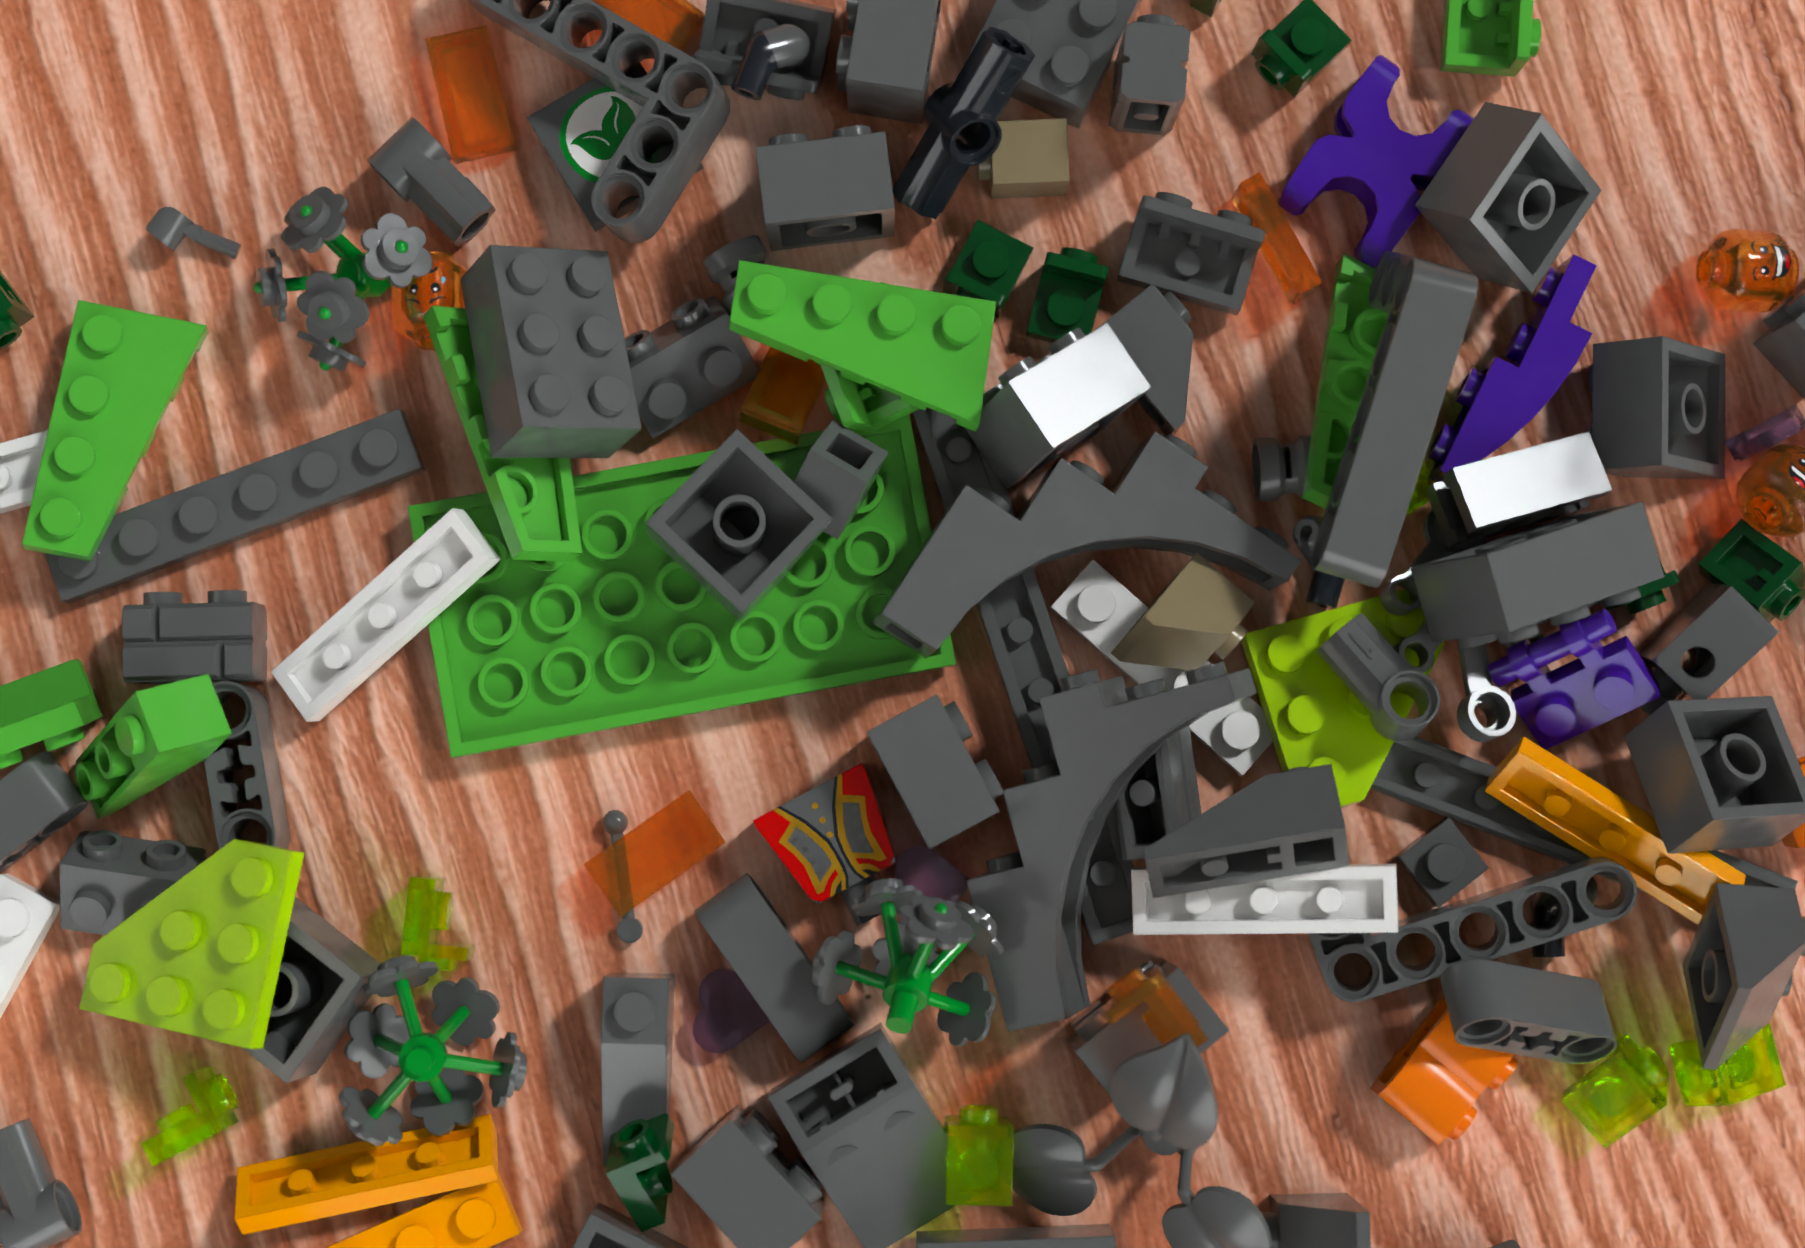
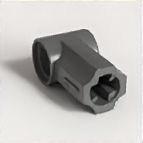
[367,117,496,247]
[1317,613,1441,741]
[0,1118,82,1248]

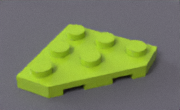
[1241,589,1445,808]
[79,839,304,1049]

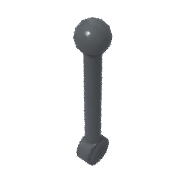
[603,810,643,943]

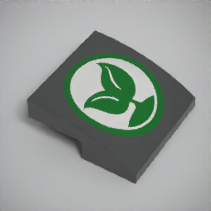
[527,62,703,232]

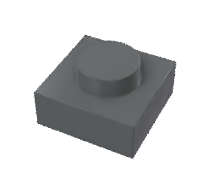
[1394,817,1489,908]

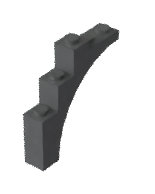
[872,431,1301,658]
[967,661,1257,1032]

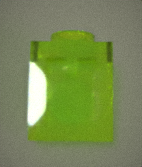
[401,875,475,971]
[1670,1023,1786,1106]
[1561,1034,1669,1149]
[141,1066,239,1167]
[944,1105,1014,1206]

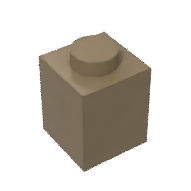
[977,118,1070,199]

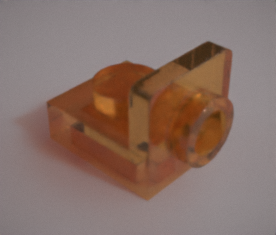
[1103,966,1208,1048]

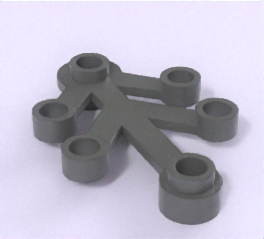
[1380,508,1544,742]

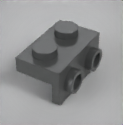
[693,0,836,100]
[1117,192,1266,316]
[624,296,762,438]
[60,830,206,935]

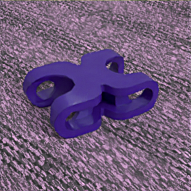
[1277,55,1474,269]

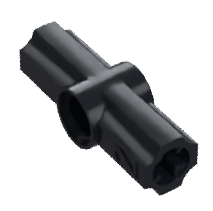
[892,26,1035,219]

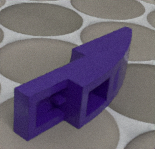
[1427,254,1597,482]

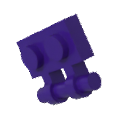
[1488,609,1660,750]

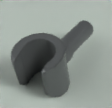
[146,207,241,259]

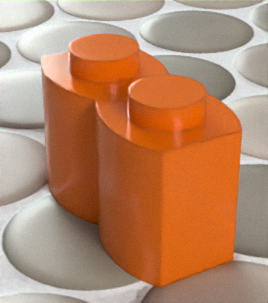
[1370,996,1518,1145]

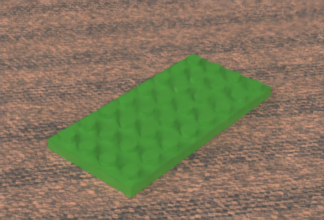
[408,414,956,758]

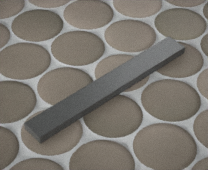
[1370,737,1798,894]

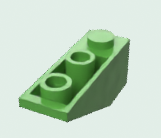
[75,674,232,819]

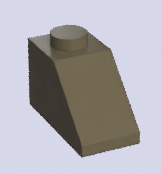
[1111,553,1255,670]

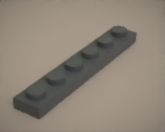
[44,408,426,604]

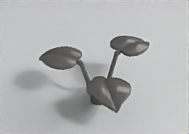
[991,1033,1271,1248]

